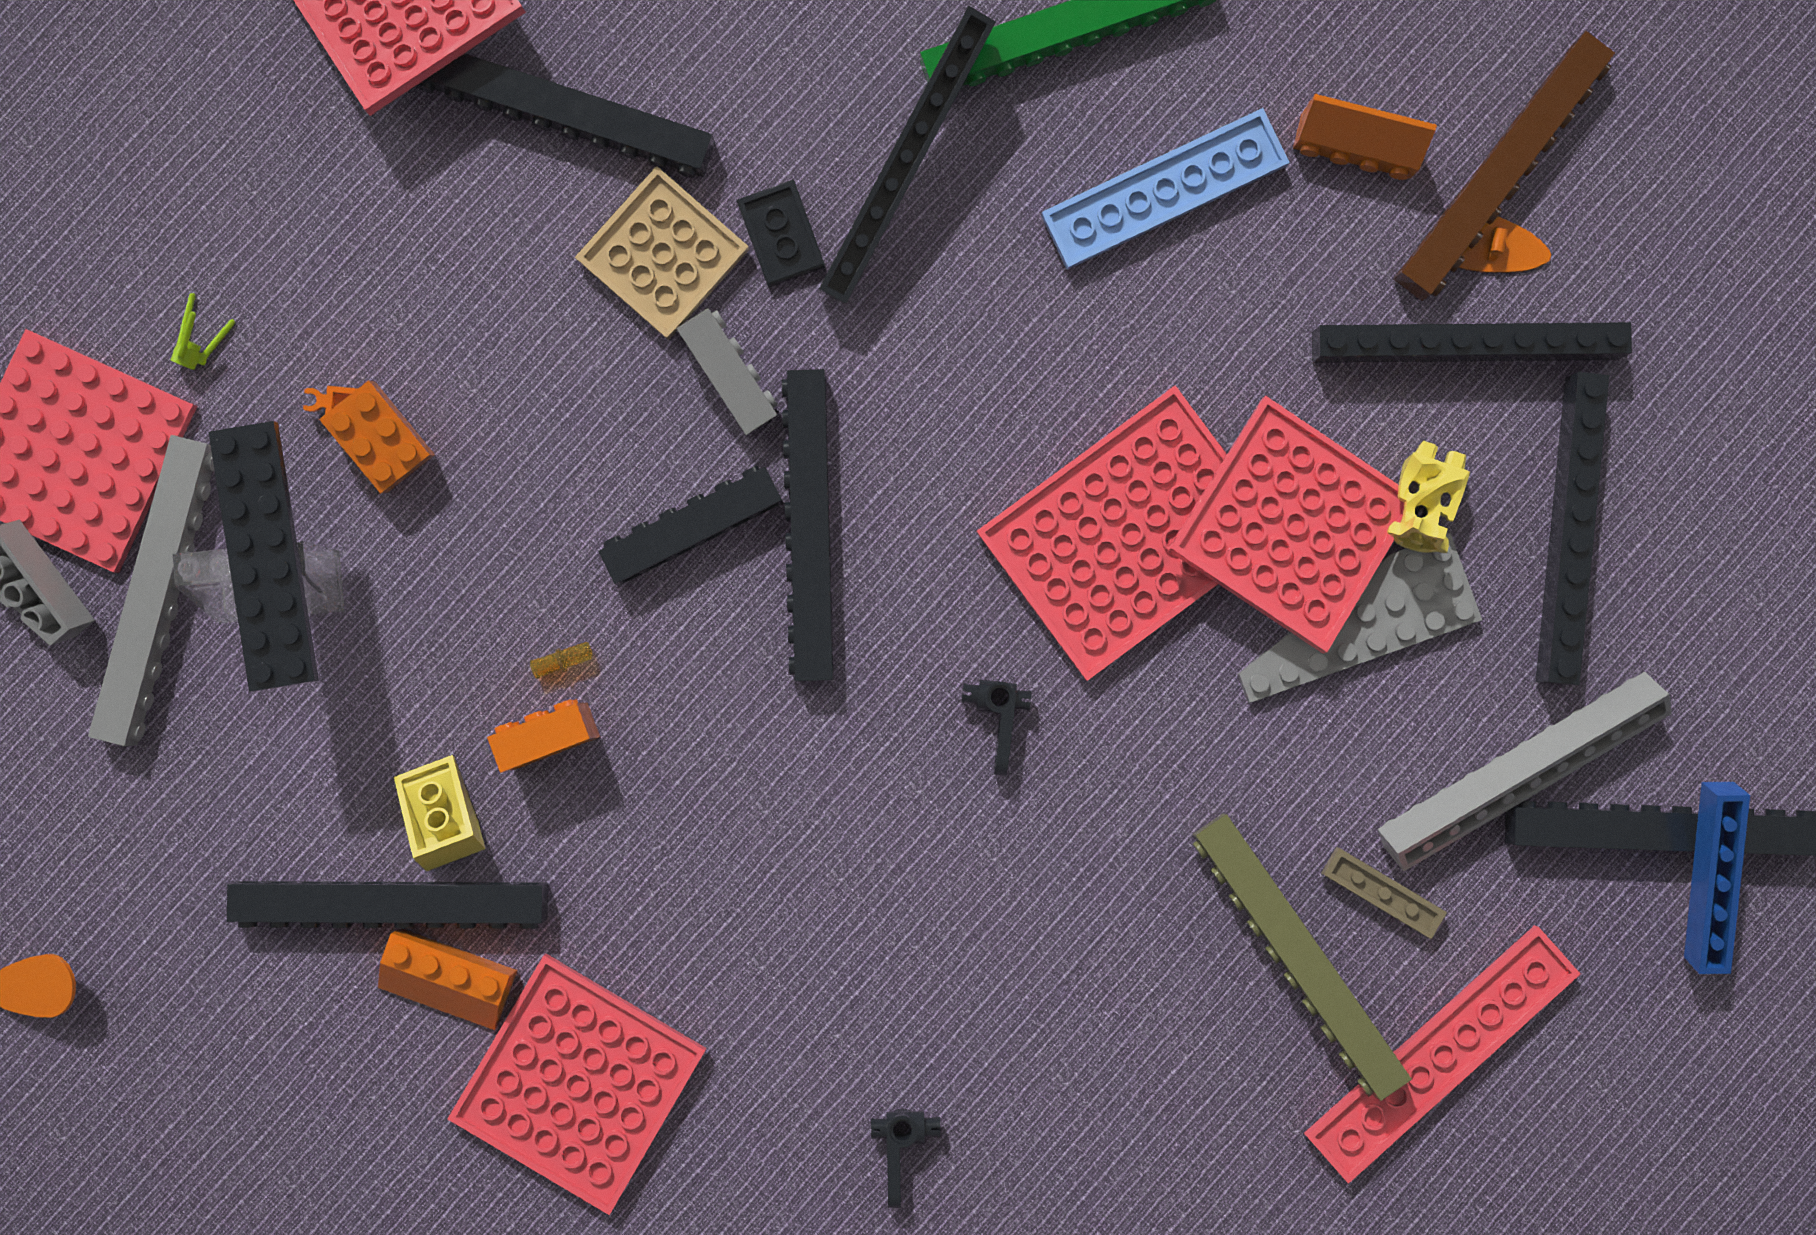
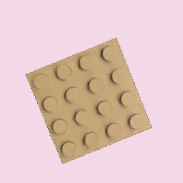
[575,166,750,340]

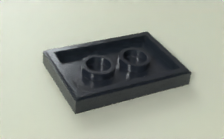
[736,179,825,288]

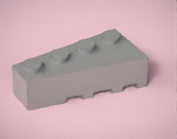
[676,308,778,435]
[0,520,95,646]

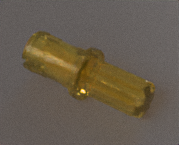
[530,642,593,679]

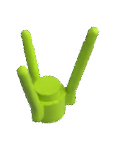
[170,293,235,370]

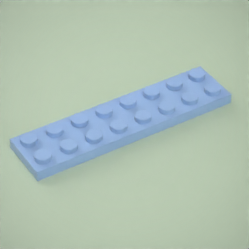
[1041,108,1290,270]

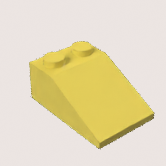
[394,755,485,871]

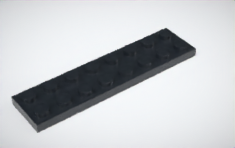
[208,421,319,692]

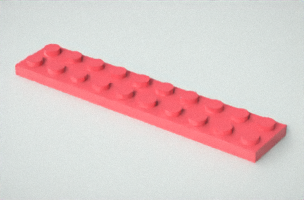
[1304,925,1580,1184]

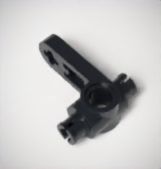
[961,679,1032,776]
[871,1108,940,1208]

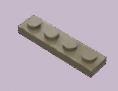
[1321,847,1447,939]

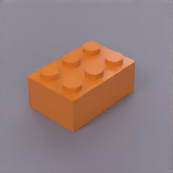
[319,380,435,494]
[487,699,600,773]

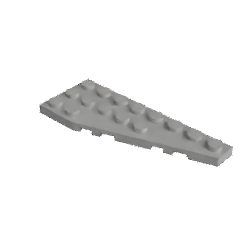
[1237,533,1482,703]

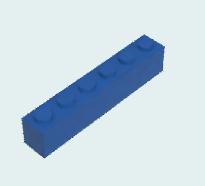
[1684,782,1750,974]

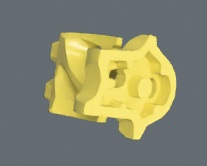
[1387,441,1470,553]

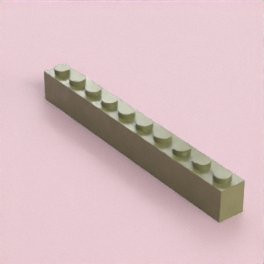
[1192,814,1412,1101]

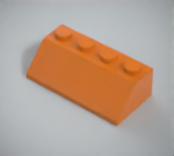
[1293,94,1437,180]
[378,928,517,1030]

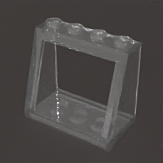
[172,541,345,624]

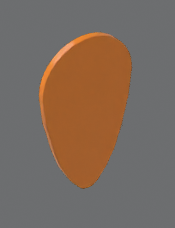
[1459,216,1551,273]
[0,954,76,1018]

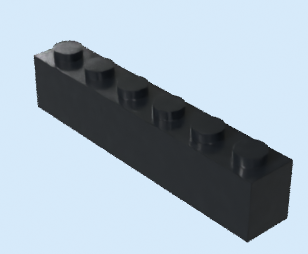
[598,466,784,586]

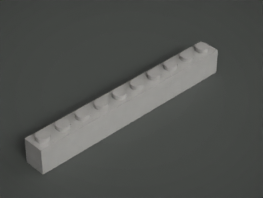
[88,435,214,746]
[1378,672,1672,871]

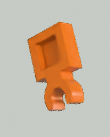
[303,386,358,414]

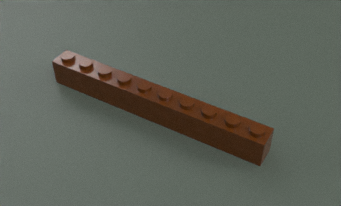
[1393,31,1615,301]

